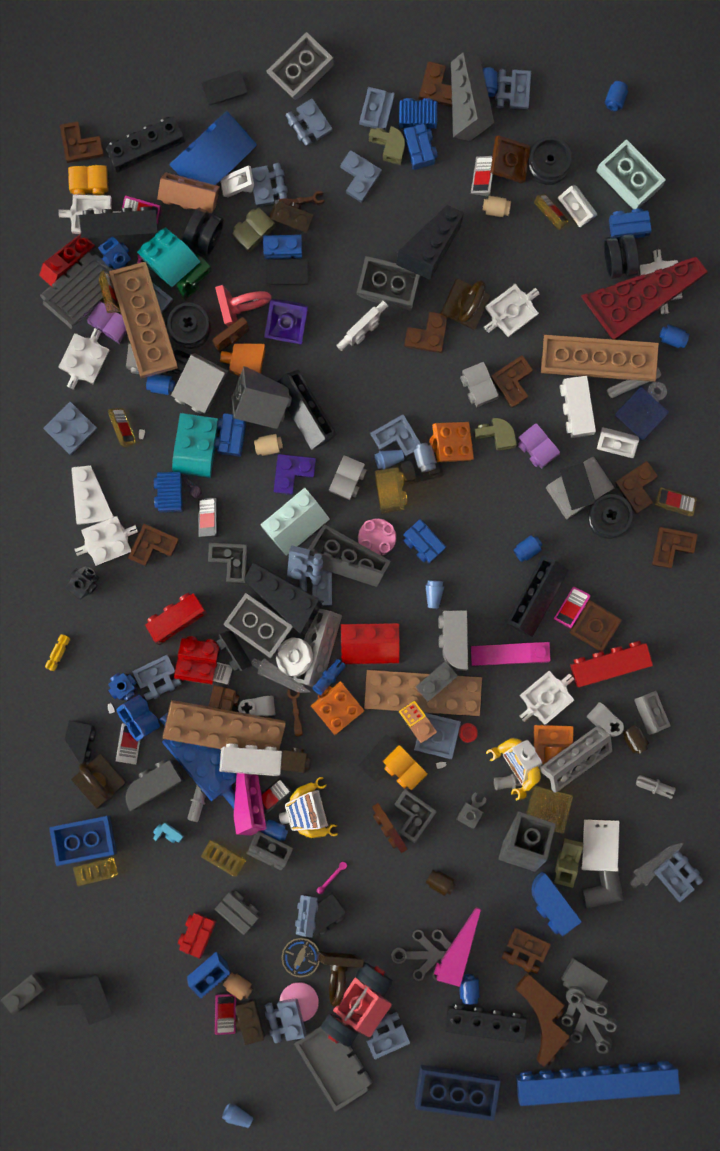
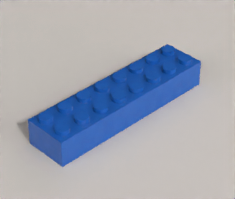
[516,1061,680,1106]

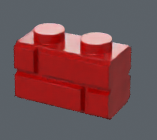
[177,912,217,959]

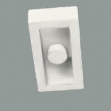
[220,166,254,197]

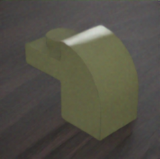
[369,126,405,165]
[474,418,516,451]
[554,839,584,888]

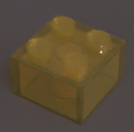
[375,467,407,514]
[526,786,573,834]

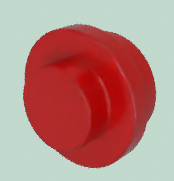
[458,723,478,743]

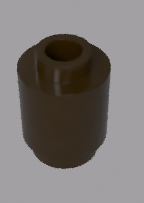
[623,725,649,755]
[426,870,456,896]

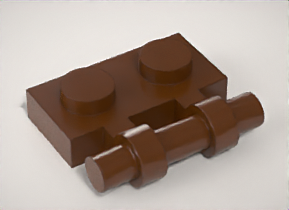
[501,928,551,974]

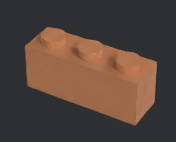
[157,172,220,214]

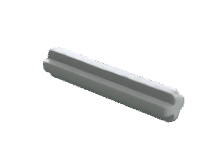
[607,367,661,398]

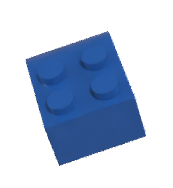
[49,815,117,866]
[531,872,581,936]

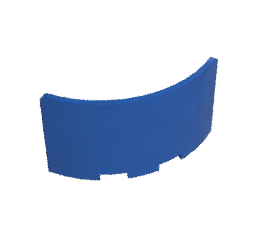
[169,111,256,185]

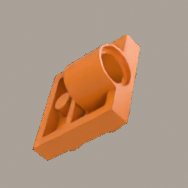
[430,422,474,462]
[311,681,364,735]
[534,725,573,764]

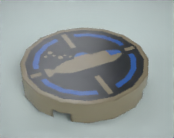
[281,937,320,977]

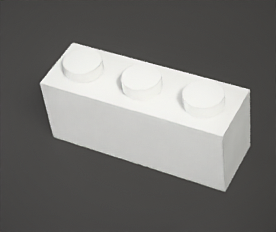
[560,376,596,438]
[219,744,282,776]

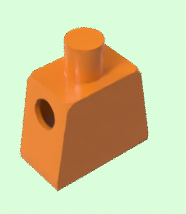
[220,344,266,376]

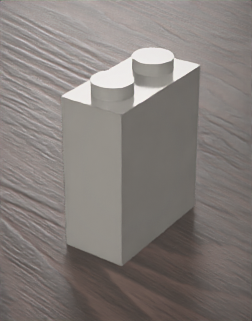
[171,353,228,414]

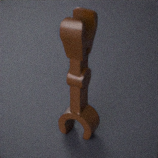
[279,191,325,205]
[287,688,303,736]

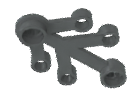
[391,929,451,981]
[561,987,618,1054]

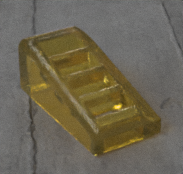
[201,840,246,876]
[73,857,118,886]

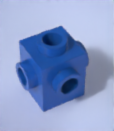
[98,236,131,270]
[108,673,137,701]

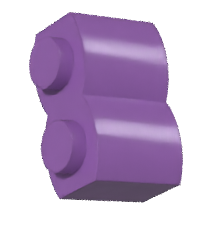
[87,302,127,343]
[518,423,560,469]

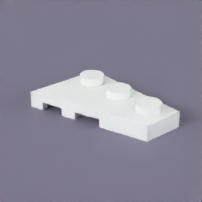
[72,466,114,525]

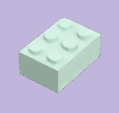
[597,139,666,210]

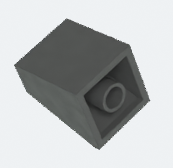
[232,366,291,429]
[498,812,556,872]

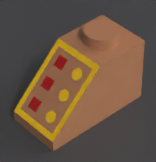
[399,701,437,744]

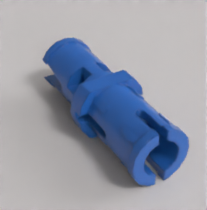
[312,659,346,695]

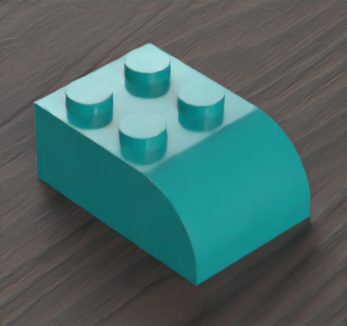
[137,228,200,287]
[172,413,219,478]

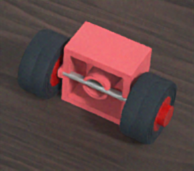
[321,962,393,1047]

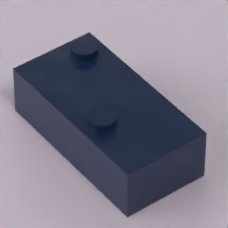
[414,1065,500,1121]

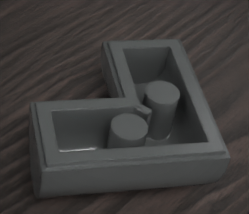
[208,543,248,584]
[394,789,437,843]
[582,871,624,908]

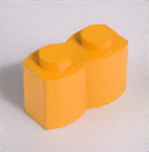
[68,165,108,195]
[383,745,427,791]

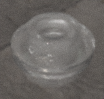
[647,382,667,401]

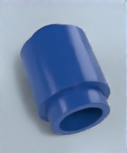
[483,67,498,97]
[605,81,628,111]
[659,324,689,348]
[146,374,175,395]
[513,535,543,562]
[260,819,288,841]
[460,974,480,1004]

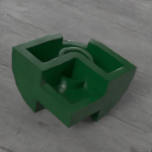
[177,254,212,300]

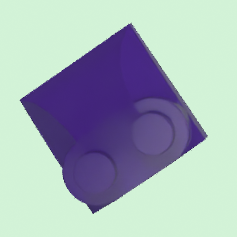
[264,299,308,344]

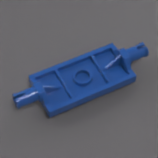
[159,713,237,809]

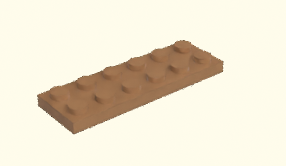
[109,262,178,378]
[541,335,659,381]
[364,670,482,716]
[163,700,286,751]

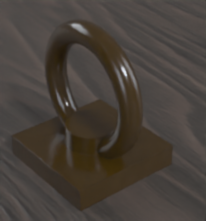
[440,278,490,330]
[71,754,126,809]
[317,951,364,1007]

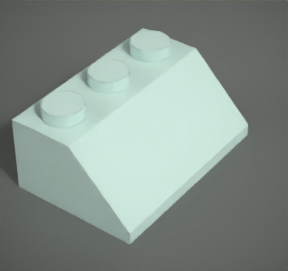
[261,488,330,556]

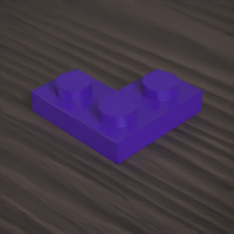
[274,454,316,495]

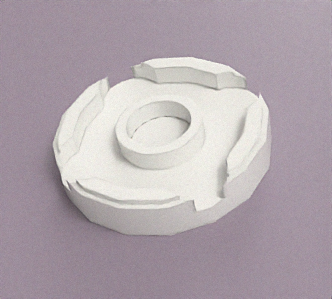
[276,638,313,676]

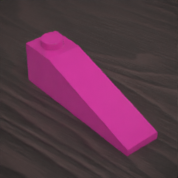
[471,642,550,666]
[234,773,266,836]
[434,907,481,987]

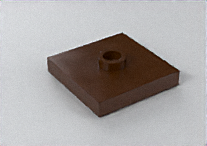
[490,135,531,183]
[213,317,249,353]
[569,600,622,652]

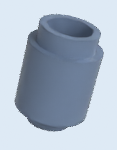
[414,443,437,473]

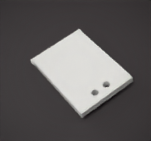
[581,820,619,871]

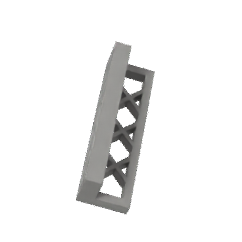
[292,609,342,687]
[540,726,612,793]

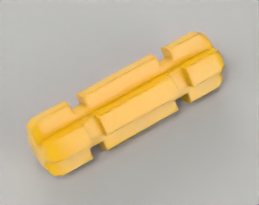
[45,634,70,671]

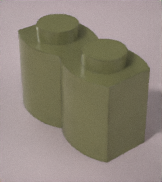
[232,208,276,252]

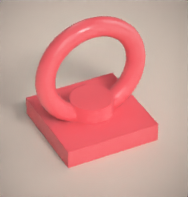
[215,285,271,327]

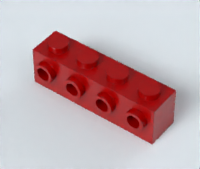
[570,641,653,687]

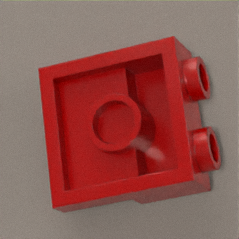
[174,636,220,684]

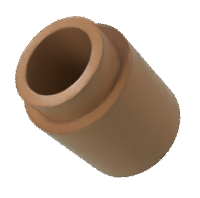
[223,972,253,1000]

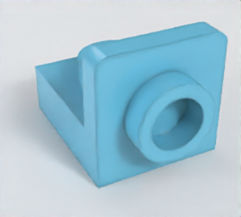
[153,822,184,843]

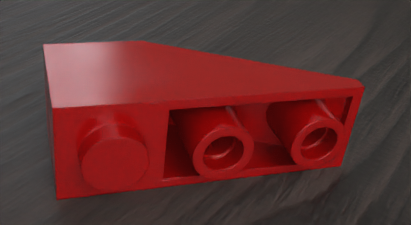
[39,234,95,287]

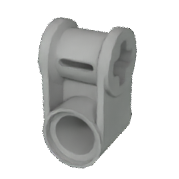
[238,696,276,717]
[586,702,624,737]

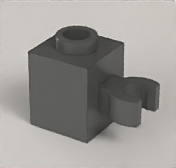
[456,792,486,829]

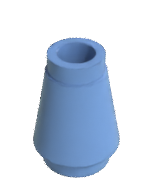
[375,450,404,469]
[425,580,445,608]
[222,1104,253,1128]

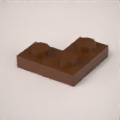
[419,62,452,107]
[60,121,104,163]
[404,312,447,353]
[491,355,533,408]
[615,461,658,514]
[128,524,179,566]
[652,527,698,569]
[372,803,408,854]

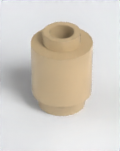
[483,196,511,217]
[254,434,283,456]

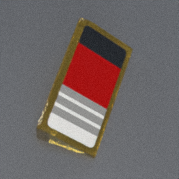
[534,194,569,230]
[99,270,120,313]
[108,408,136,448]
[655,487,697,516]

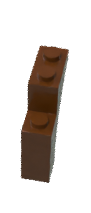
[514,973,570,1067]

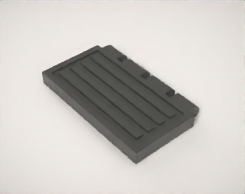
[40,253,113,329]
[294,1026,373,1111]

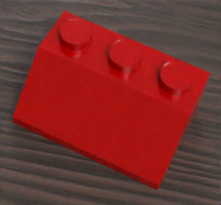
[145,593,207,645]
[341,623,399,664]

